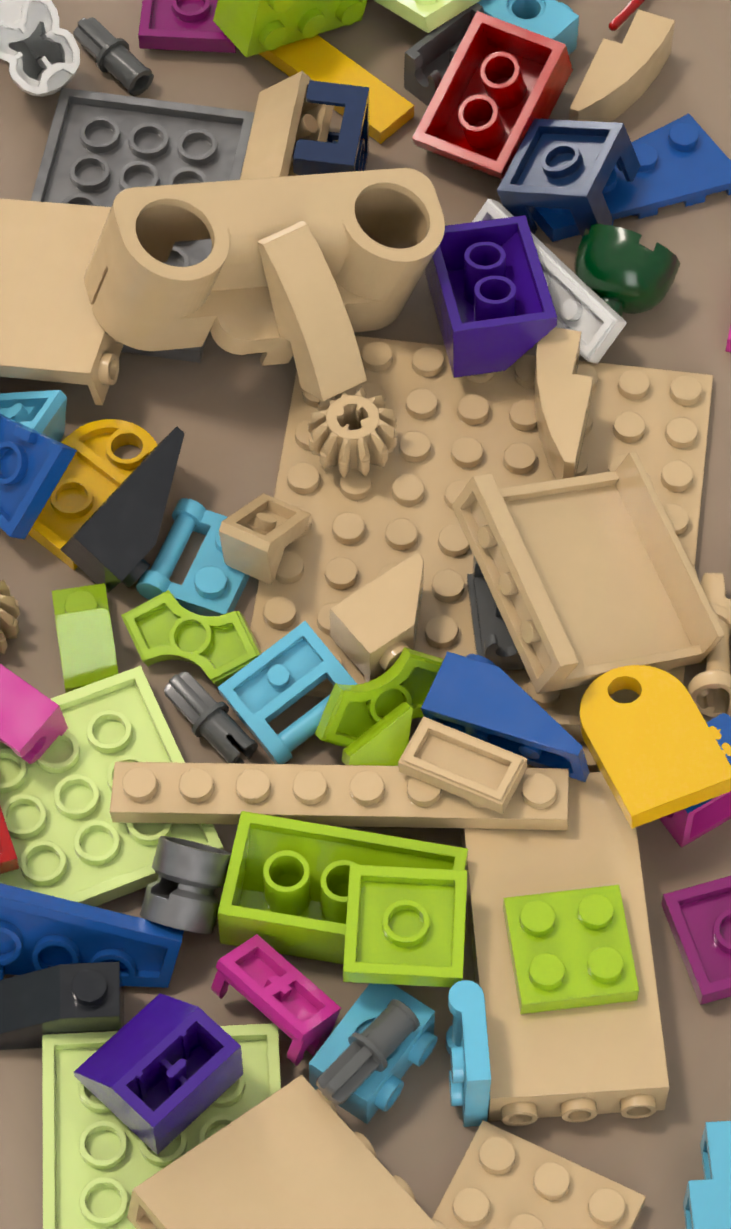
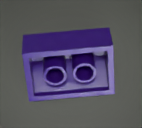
[425,215,557,378]

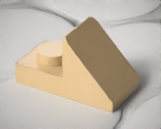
[219,493,311,584]

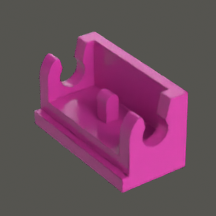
[0,664,68,764]
[211,934,341,1066]

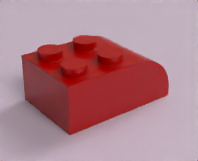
[412,11,573,180]

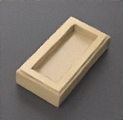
[398,716,527,814]

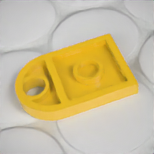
[28,419,157,570]
[580,665,731,829]

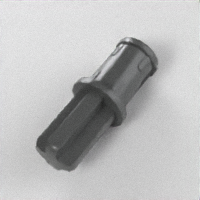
[73,17,154,96]
[164,671,258,764]
[316,999,420,1105]

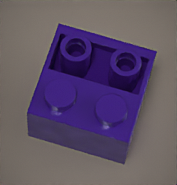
[74,993,243,1155]

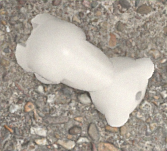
[0,0,80,97]

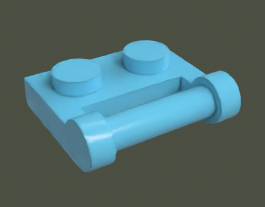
[136,498,250,616]
[217,621,357,764]
[445,980,491,1127]

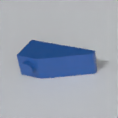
[421,651,590,782]

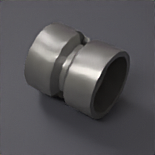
[140,836,231,934]

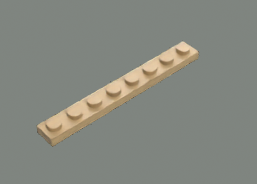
[110,762,569,830]

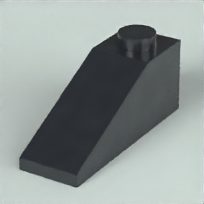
[60,426,185,593]
[0,962,124,1050]

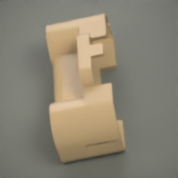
[84,168,445,366]

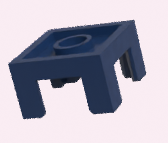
[293,80,369,175]
[497,118,640,236]

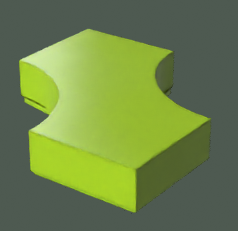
[121,590,262,687]
[315,647,444,747]

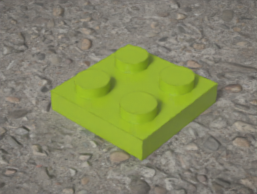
[343,864,468,988]
[503,885,639,1014]

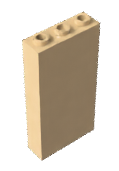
[460,772,669,1126]

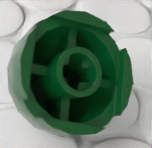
[574,224,681,317]

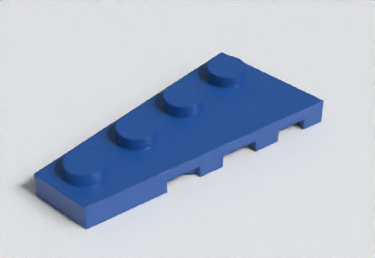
[528,113,731,242]
[0,414,77,540]
[0,883,184,988]

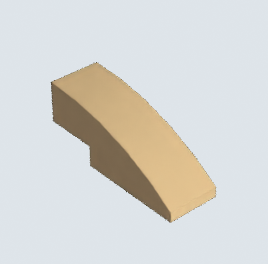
[569,9,675,122]
[257,221,367,401]
[534,327,593,480]

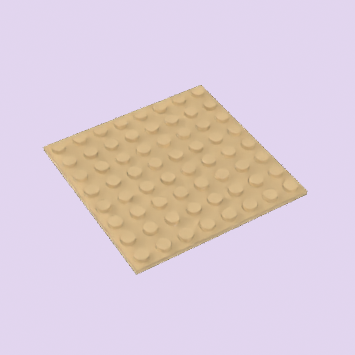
[250,336,713,715]

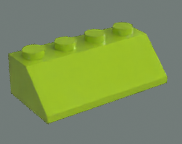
[218,811,468,964]

